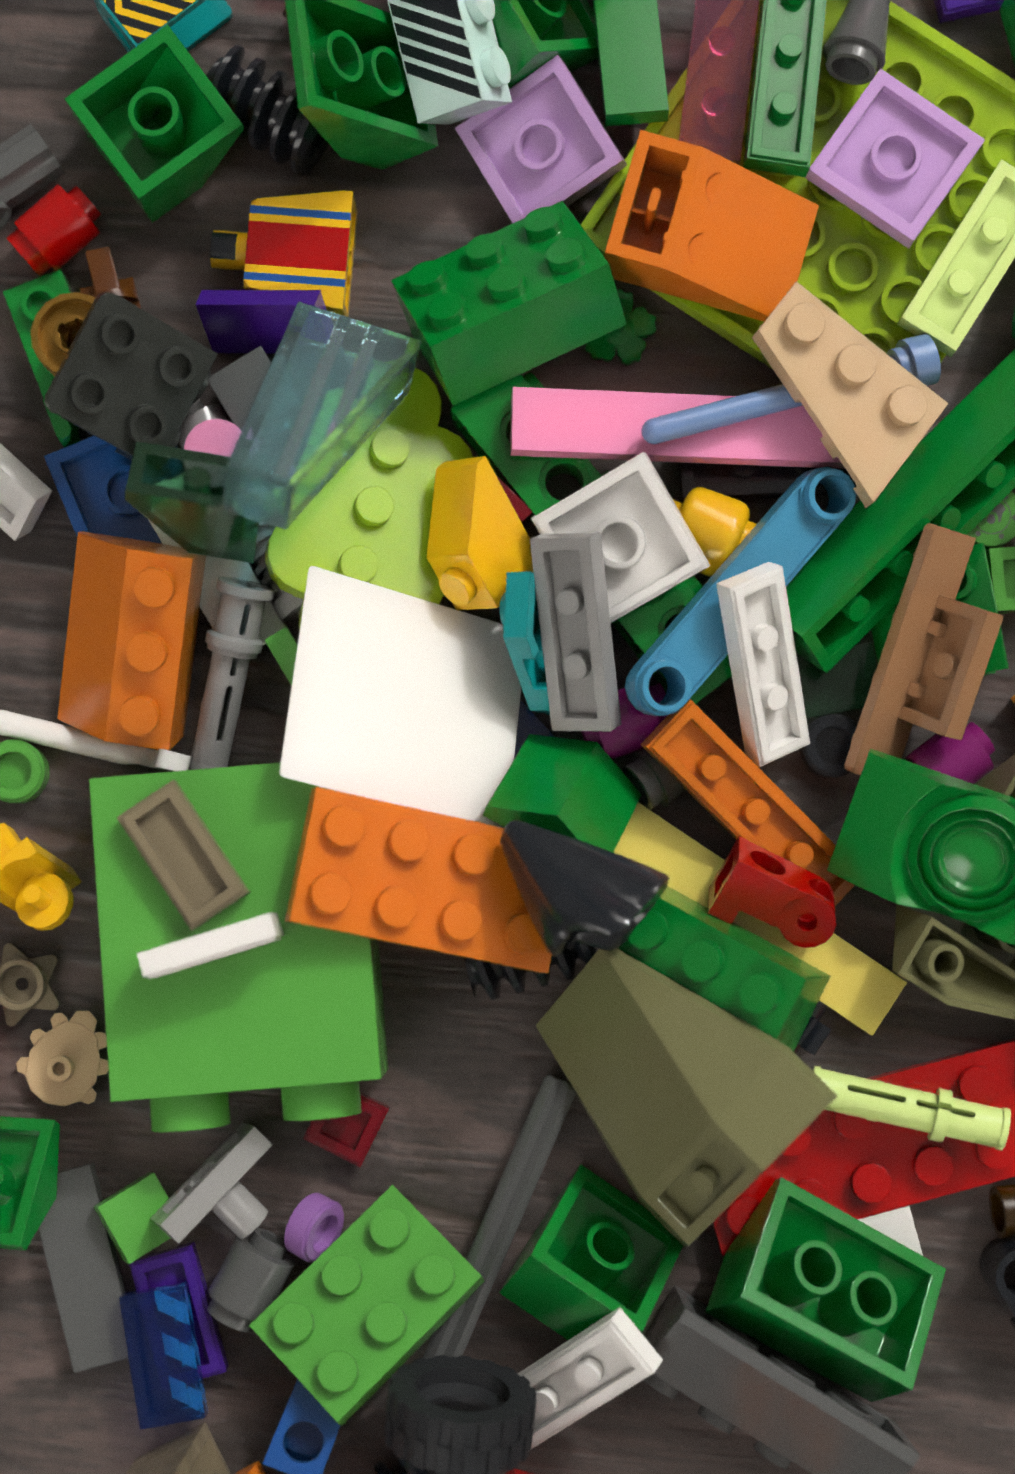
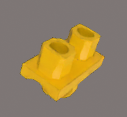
[0,823,82,931]

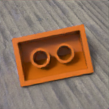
[57,531,207,751]

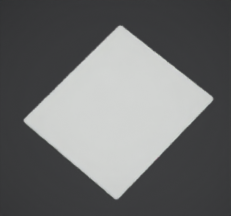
[280,566,521,828]

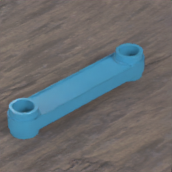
[625,467,856,716]

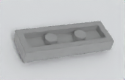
[530,532,622,732]

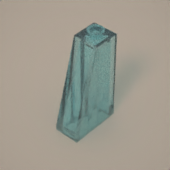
[221,301,422,529]

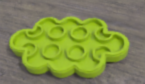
[265,363,473,629]

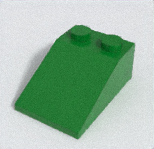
[285,0,438,170]

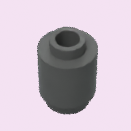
[207,1228,295,1333]

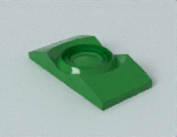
[827,748,1015,945]

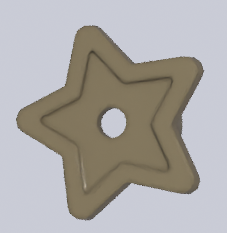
[0,943,59,1027]

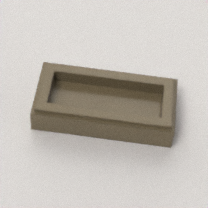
[117,780,250,930]

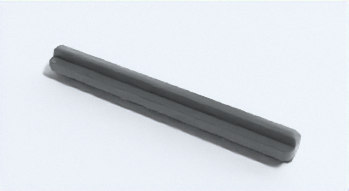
[423,1075,576,1359]

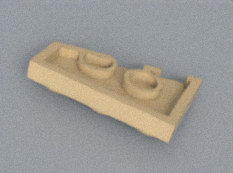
[752,281,948,508]

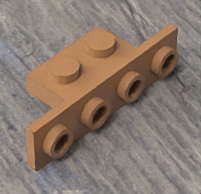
[844,523,1004,775]

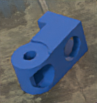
[262,1379,340,1474]

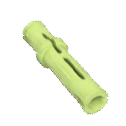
[812,1065,1011,1151]

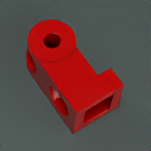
[708,836,836,948]

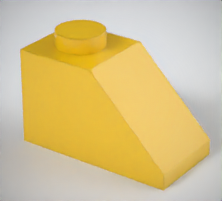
[426,456,534,610]

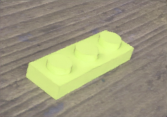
[897,159,1015,357]

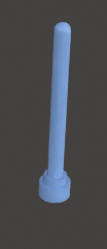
[641,334,941,444]

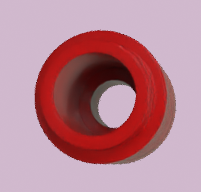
[6,184,101,277]

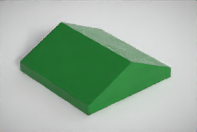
[482,734,642,852]
[0,1116,60,1251]

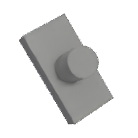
[150,1123,272,1244]

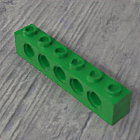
[451,372,732,705]

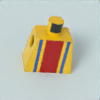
[210,190,358,326]

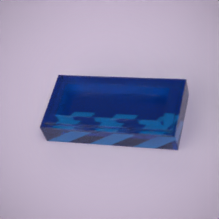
[119,1282,208,1430]

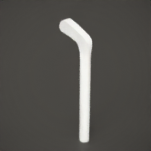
[0,709,191,772]

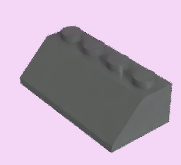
[644,1285,920,1474]

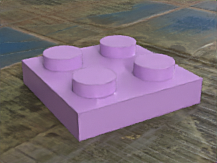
[455,55,627,223]
[805,68,985,249]

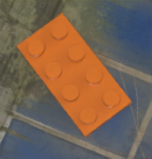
[285,787,551,973]

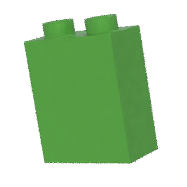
[89,763,389,1132]

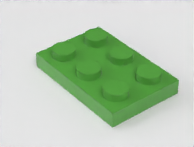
[249,1185,485,1426]

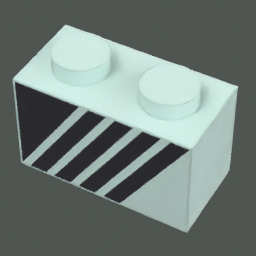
[387,0,512,125]

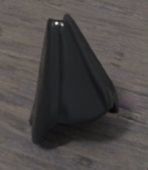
[500,821,669,957]

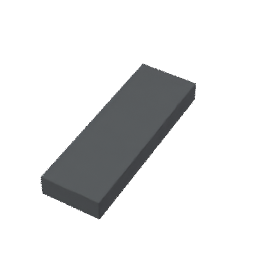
[39,1162,141,1373]

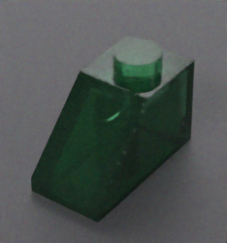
[125,441,268,563]

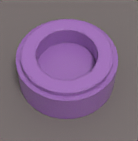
[284,1192,344,1263]

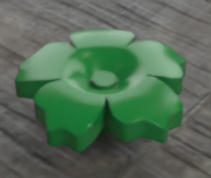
[585,289,656,366]

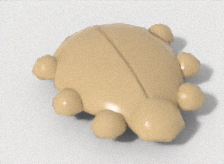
[16,1011,109,1107]

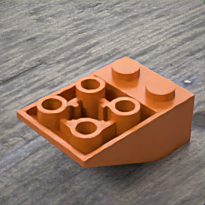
[604,129,819,321]

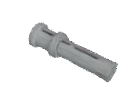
[189,577,274,770]

